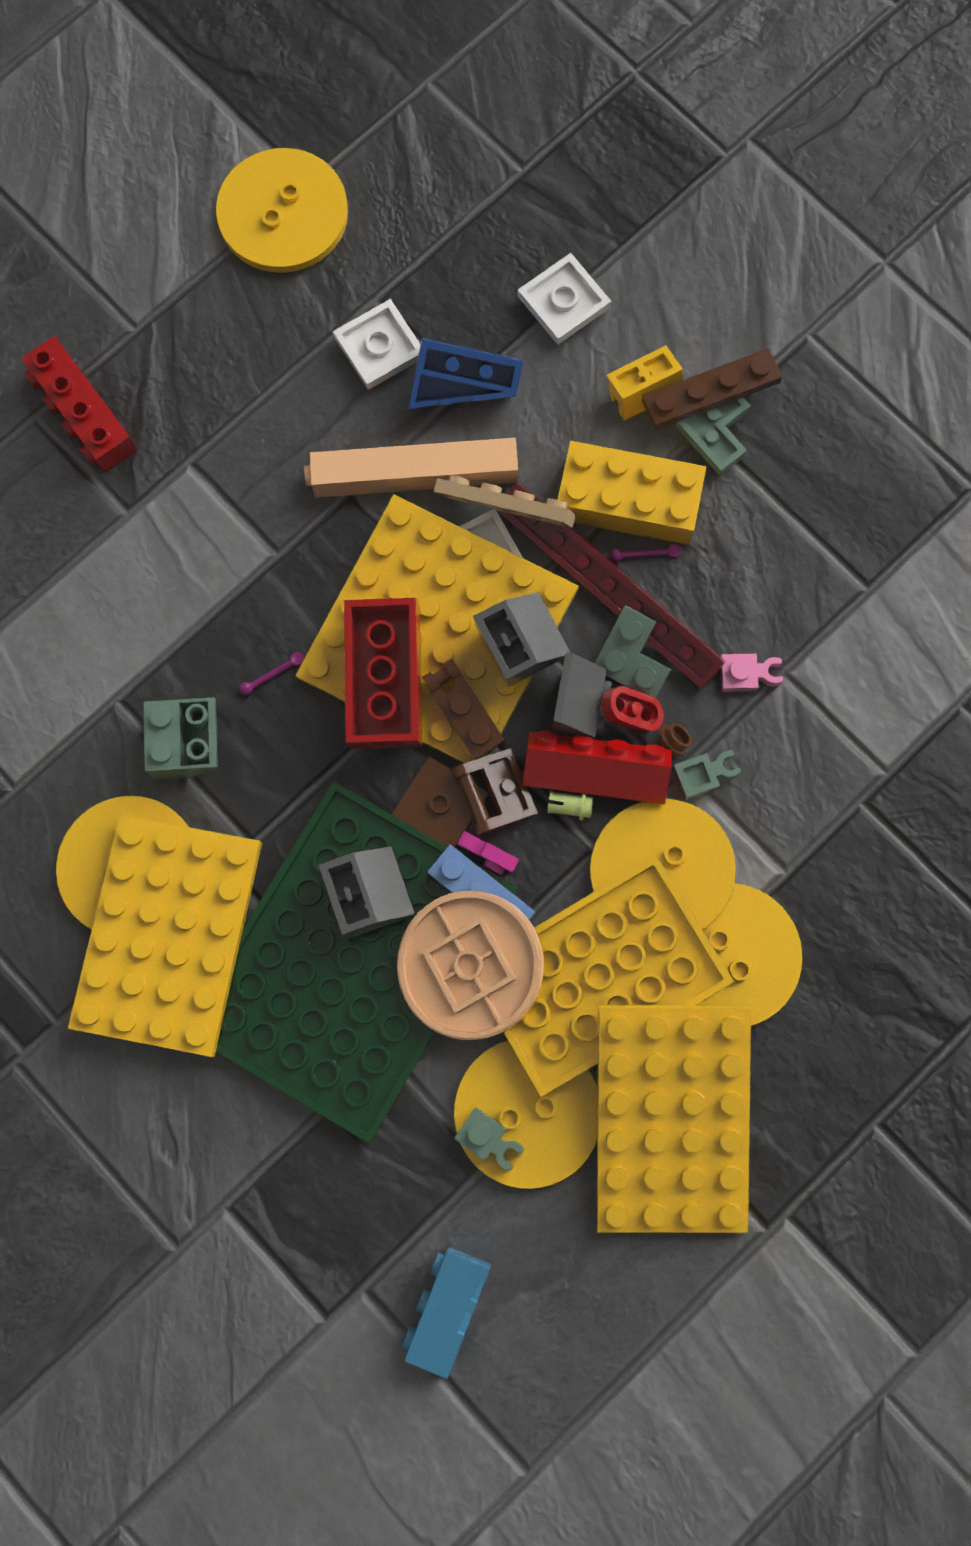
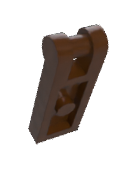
[422,658,505,760]

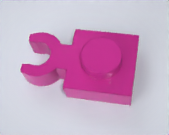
[457,831,519,876]

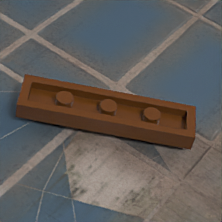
[642,348,782,430]

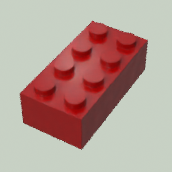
[344,598,423,749]

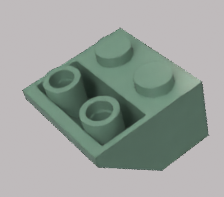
[144,697,218,780]

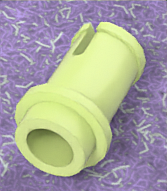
[548,790,593,821]

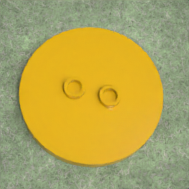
[216,148,348,273]
[56,796,189,929]
[590,799,736,930]
[697,884,802,1026]
[454,1040,598,1189]

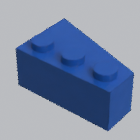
[408,338,523,409]

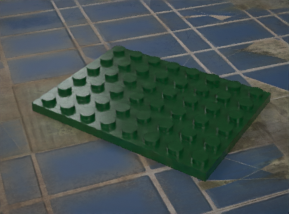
[216,781,519,1144]

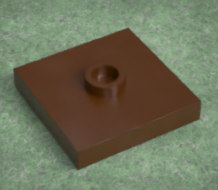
[391,756,489,848]

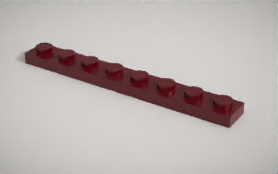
[497,482,727,689]

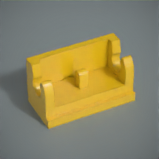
[606,345,683,421]

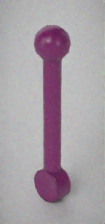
[609,544,681,562]
[239,652,304,696]

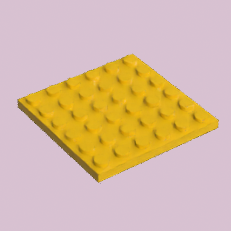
[295,494,578,764]

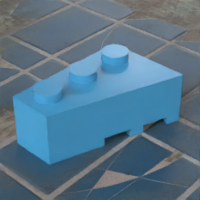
[402,1247,491,1379]

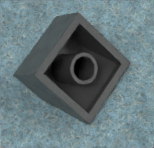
[552,652,612,739]

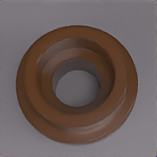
[658,723,692,757]

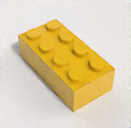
[558,441,707,545]

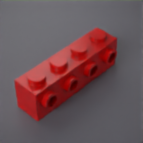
[21,336,137,473]
[523,730,672,804]

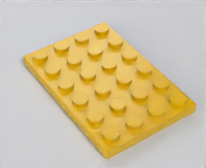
[68,814,262,1058]
[504,855,734,1098]
[597,1005,751,1233]

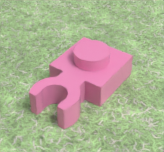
[720,654,783,692]

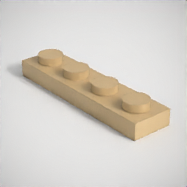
[434,475,576,528]

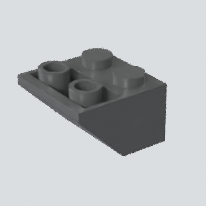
[473,592,570,687]
[319,846,415,940]

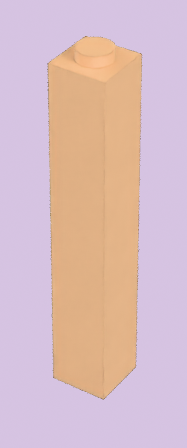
[304,438,518,498]

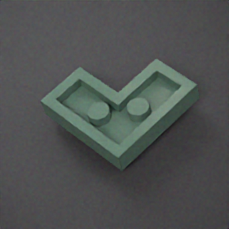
[676,397,751,476]
[595,606,671,698]

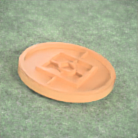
[397,891,544,1040]

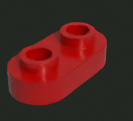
[601,686,664,733]

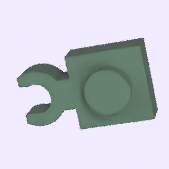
[673,750,741,800]
[454,1107,525,1170]

